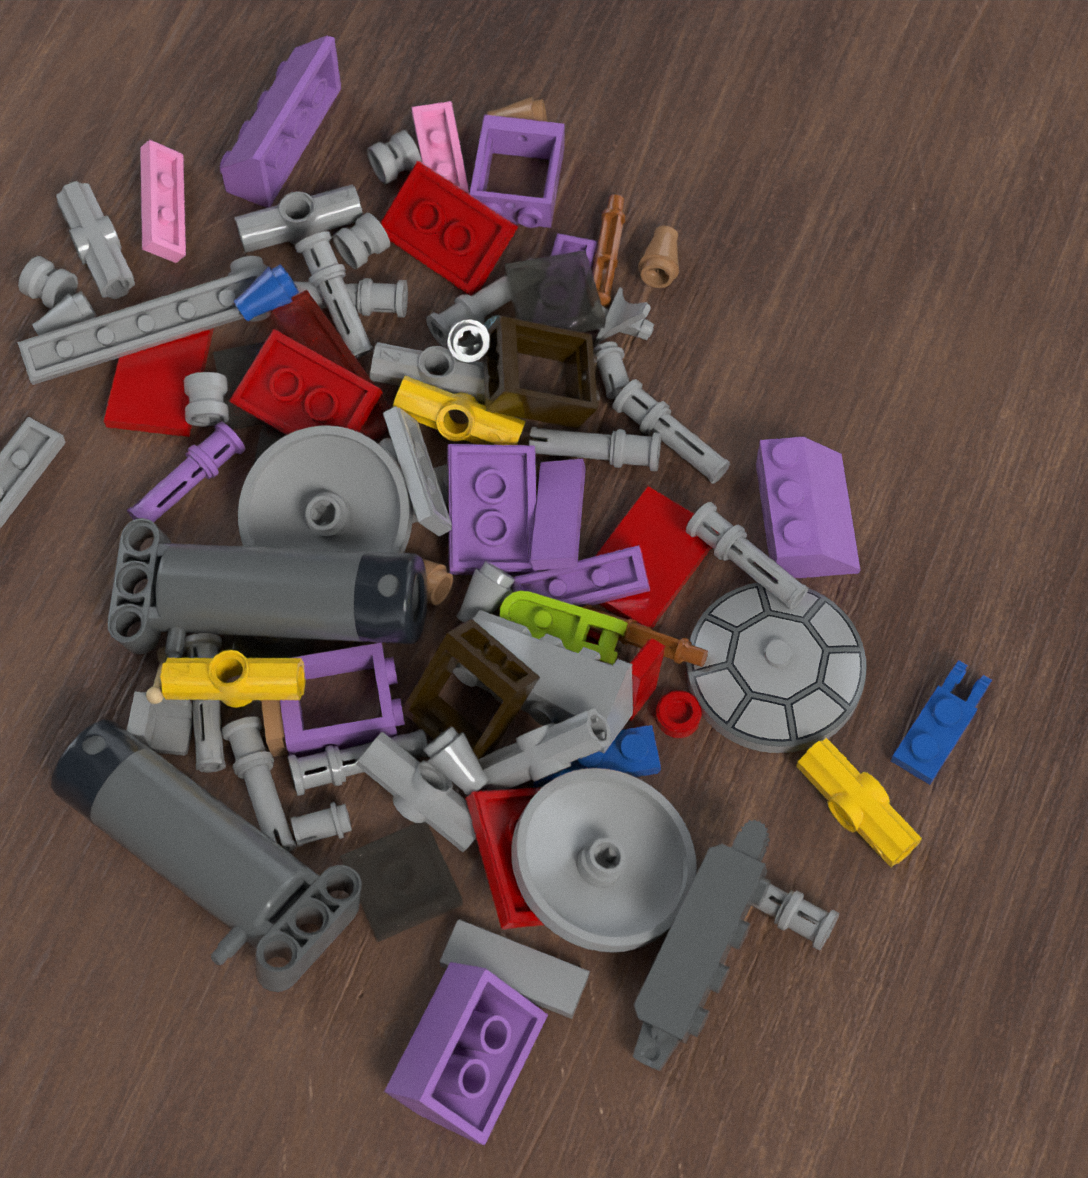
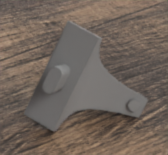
[590,287,654,347]

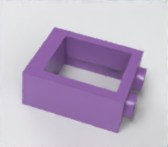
[470,115,565,228]
[280,643,405,758]

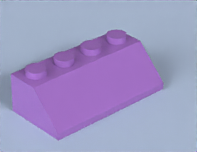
[220,36,341,208]

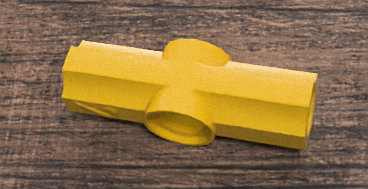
[393,375,526,445]
[160,650,306,708]
[796,738,922,867]

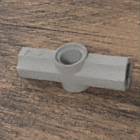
[56,181,135,299]
[235,184,363,253]
[370,342,485,402]
[478,708,611,790]
[356,732,476,852]

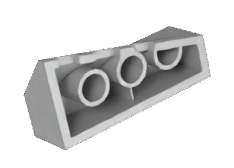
[453,610,633,754]

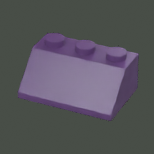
[756,437,860,580]
[384,962,548,1146]

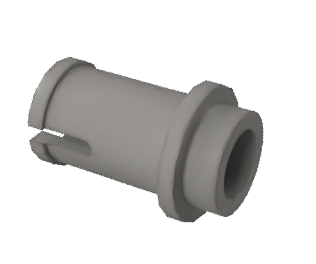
[593,342,630,399]
[291,802,352,847]

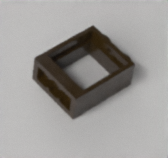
[483,316,600,428]
[402,619,540,762]

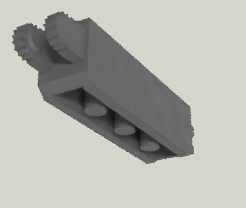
[633,819,771,1071]

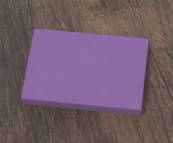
[447,444,538,575]

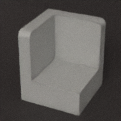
[127,692,194,756]

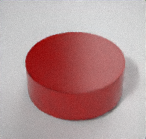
[656,690,702,738]

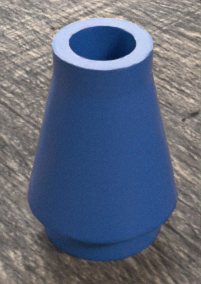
[233,264,299,321]

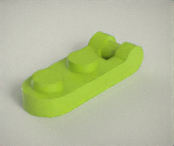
[500,591,628,666]

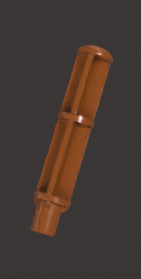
[586,194,626,308]
[582,605,708,667]

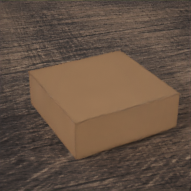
[261,700,288,757]

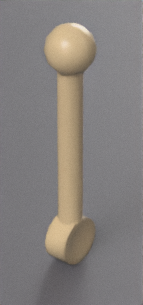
[146,647,166,704]

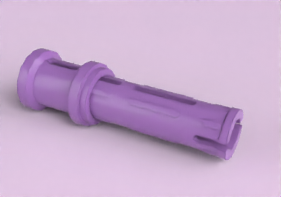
[127,421,245,523]

